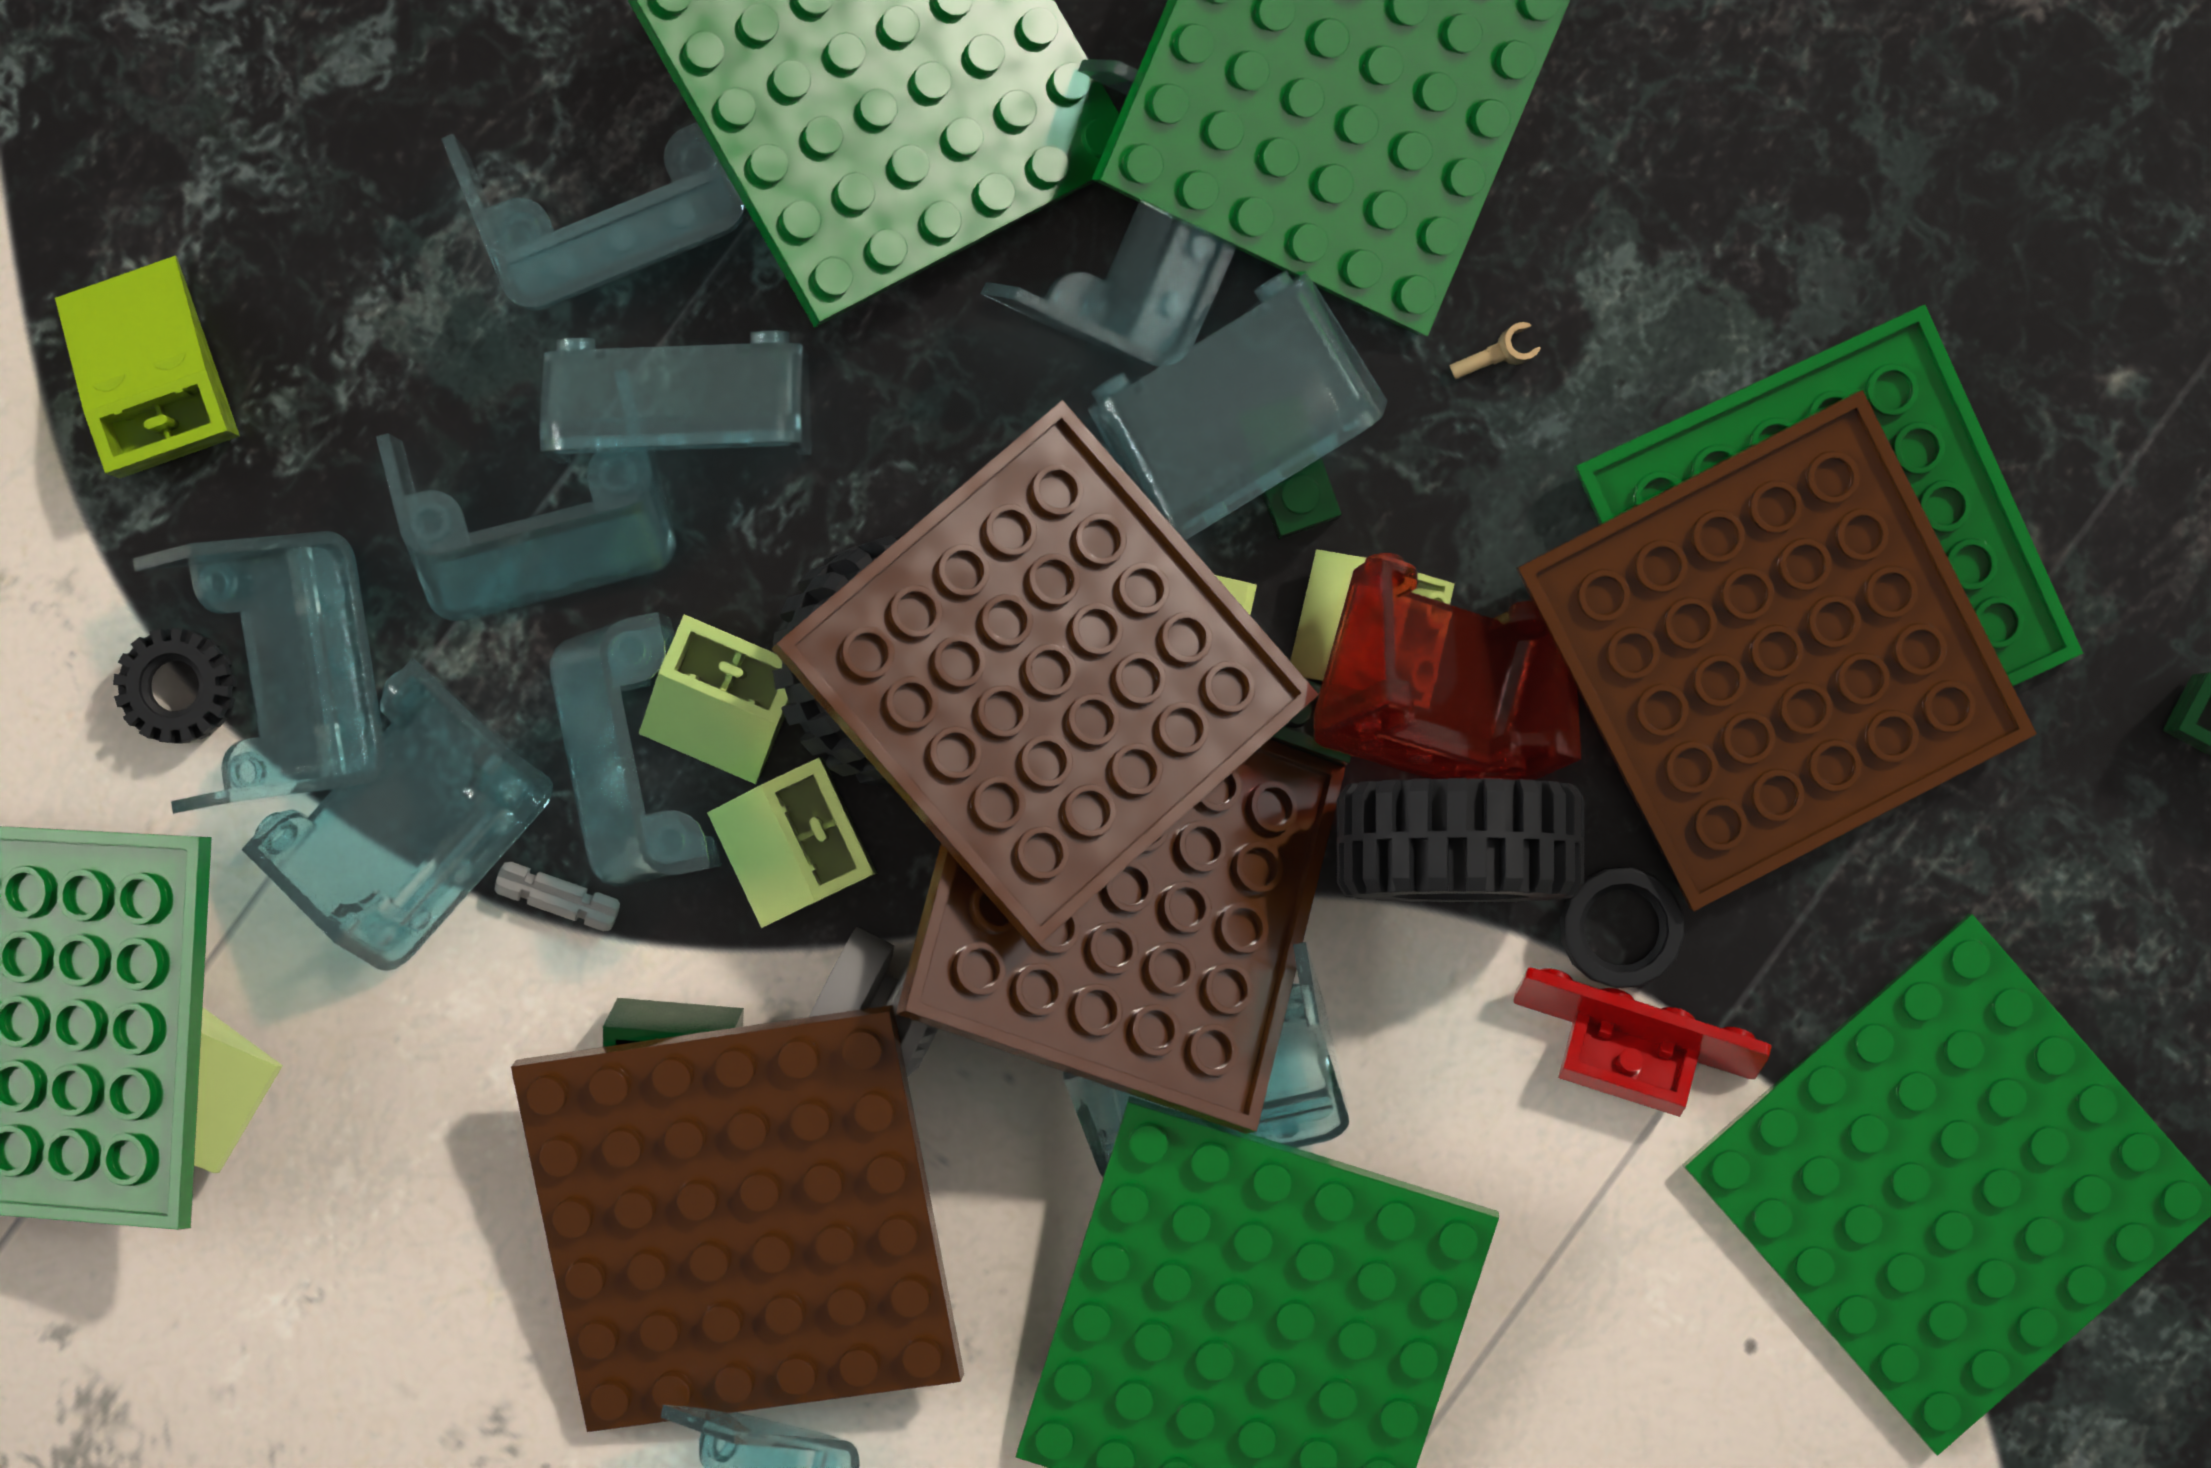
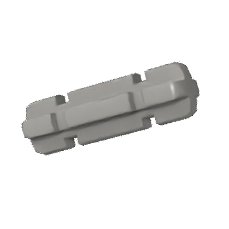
[495,862,620,931]

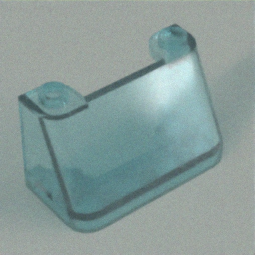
[1087,270,1388,540]
[550,612,722,886]
[241,658,553,971]

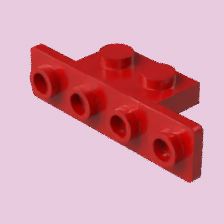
[1513,967,1772,1117]

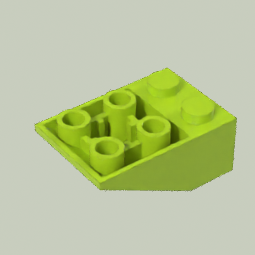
[55,256,240,479]

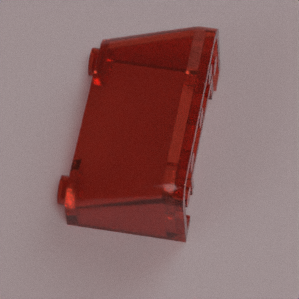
[1313,553,1581,780]

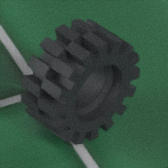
[113,628,237,744]

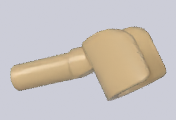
[1449,322,1541,380]

